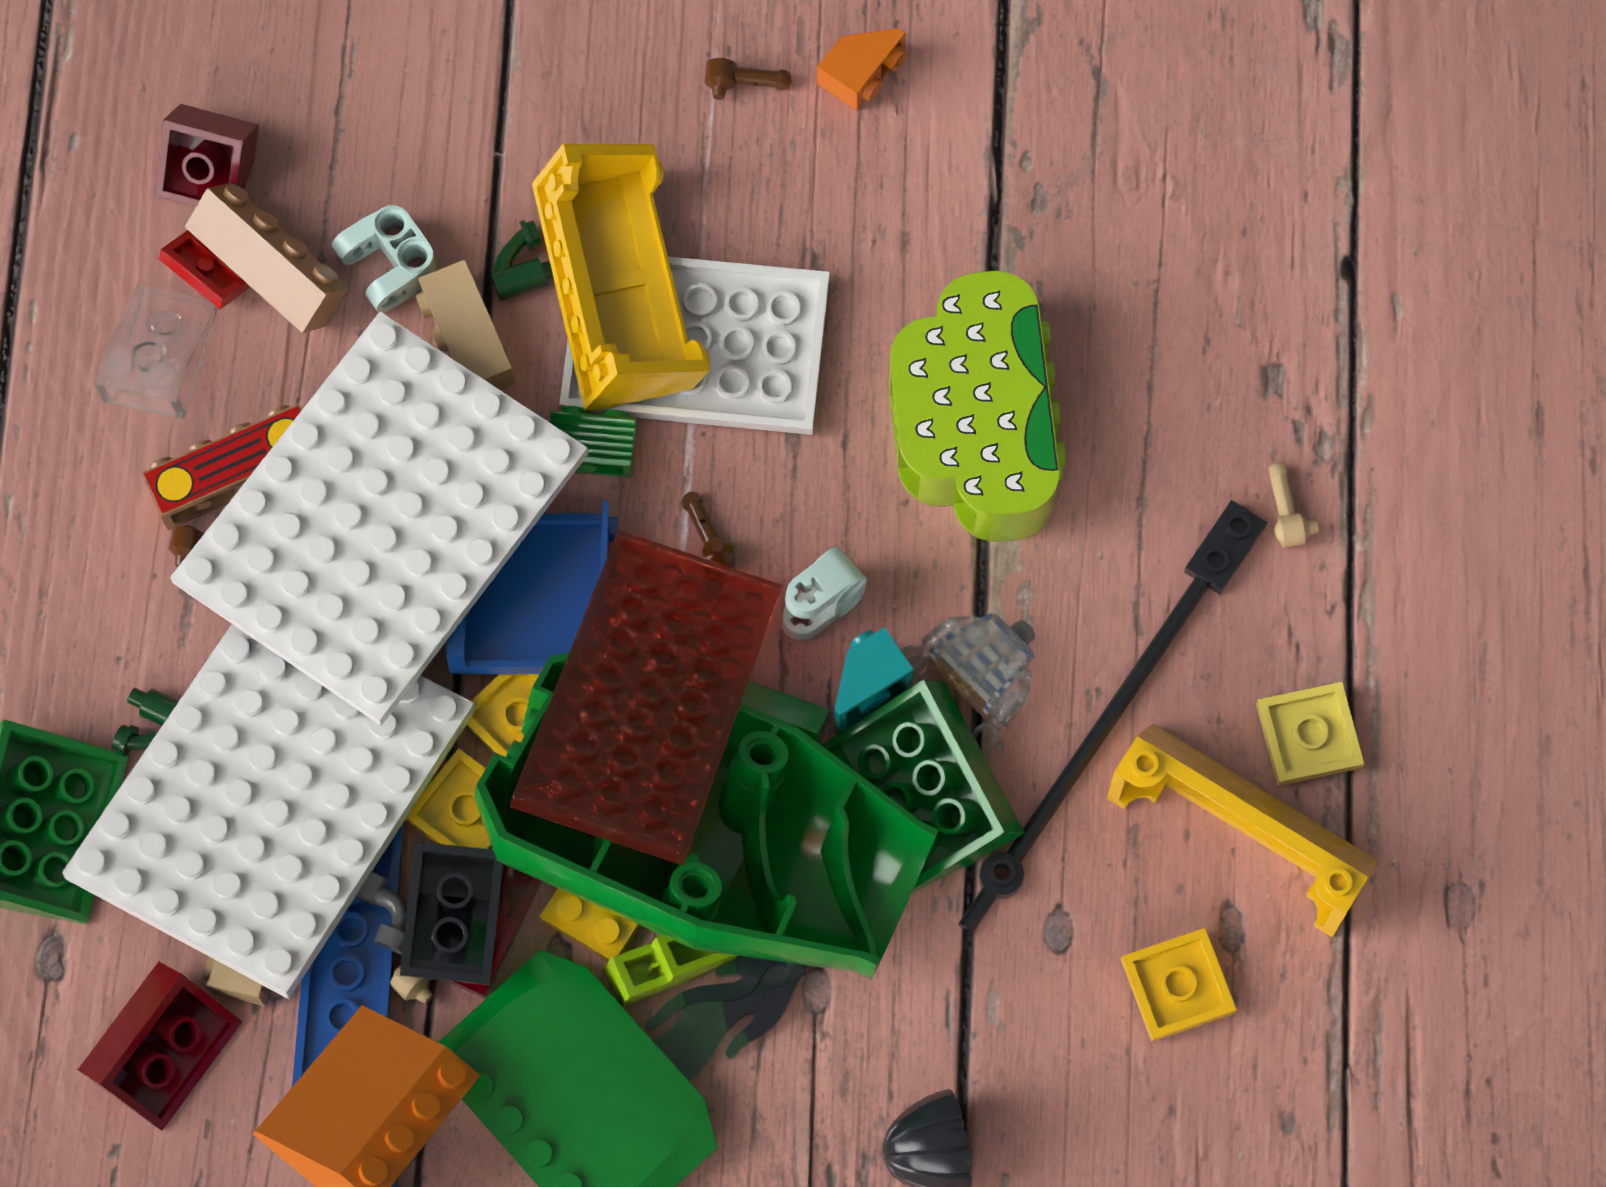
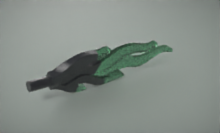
[644,957,808,1082]

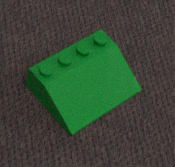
[821,680,1025,893]
[0,719,129,924]

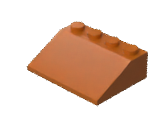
[253,1005,481,1187]

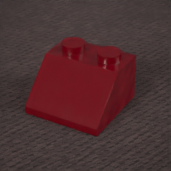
[154,104,259,207]

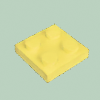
[1256,682,1364,786]

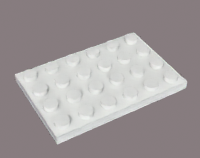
[559,257,830,435]

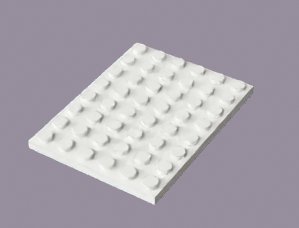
[170,312,589,726]
[62,624,476,999]

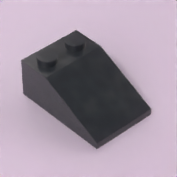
[400,842,505,985]

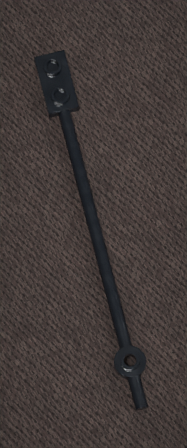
[958,500,1268,934]

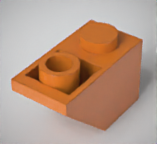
[817,28,907,111]

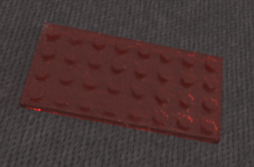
[510,529,783,866]

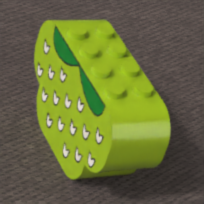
[889,271,1066,542]

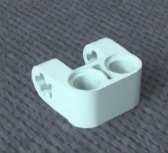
[332,205,437,313]
[781,546,867,641]

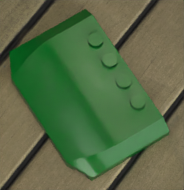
[438,949,719,1187]

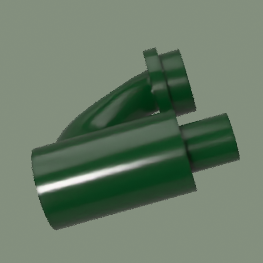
[491,220,553,301]
[112,687,179,757]

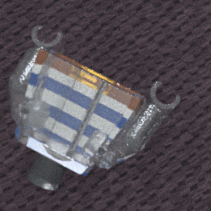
[901,613,1035,751]

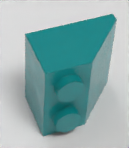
[834,627,913,735]

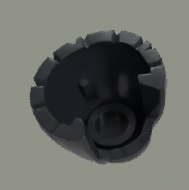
[882,1089,972,1187]

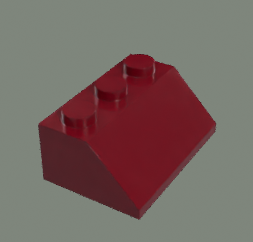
[77,961,242,1131]

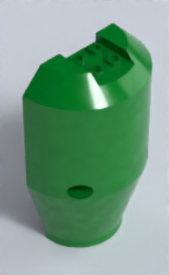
[475,643,939,980]

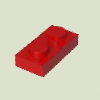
[159,230,249,310]

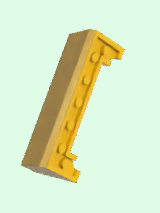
[532,143,710,410]
[1106,723,1379,937]

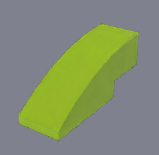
[603,935,740,1007]

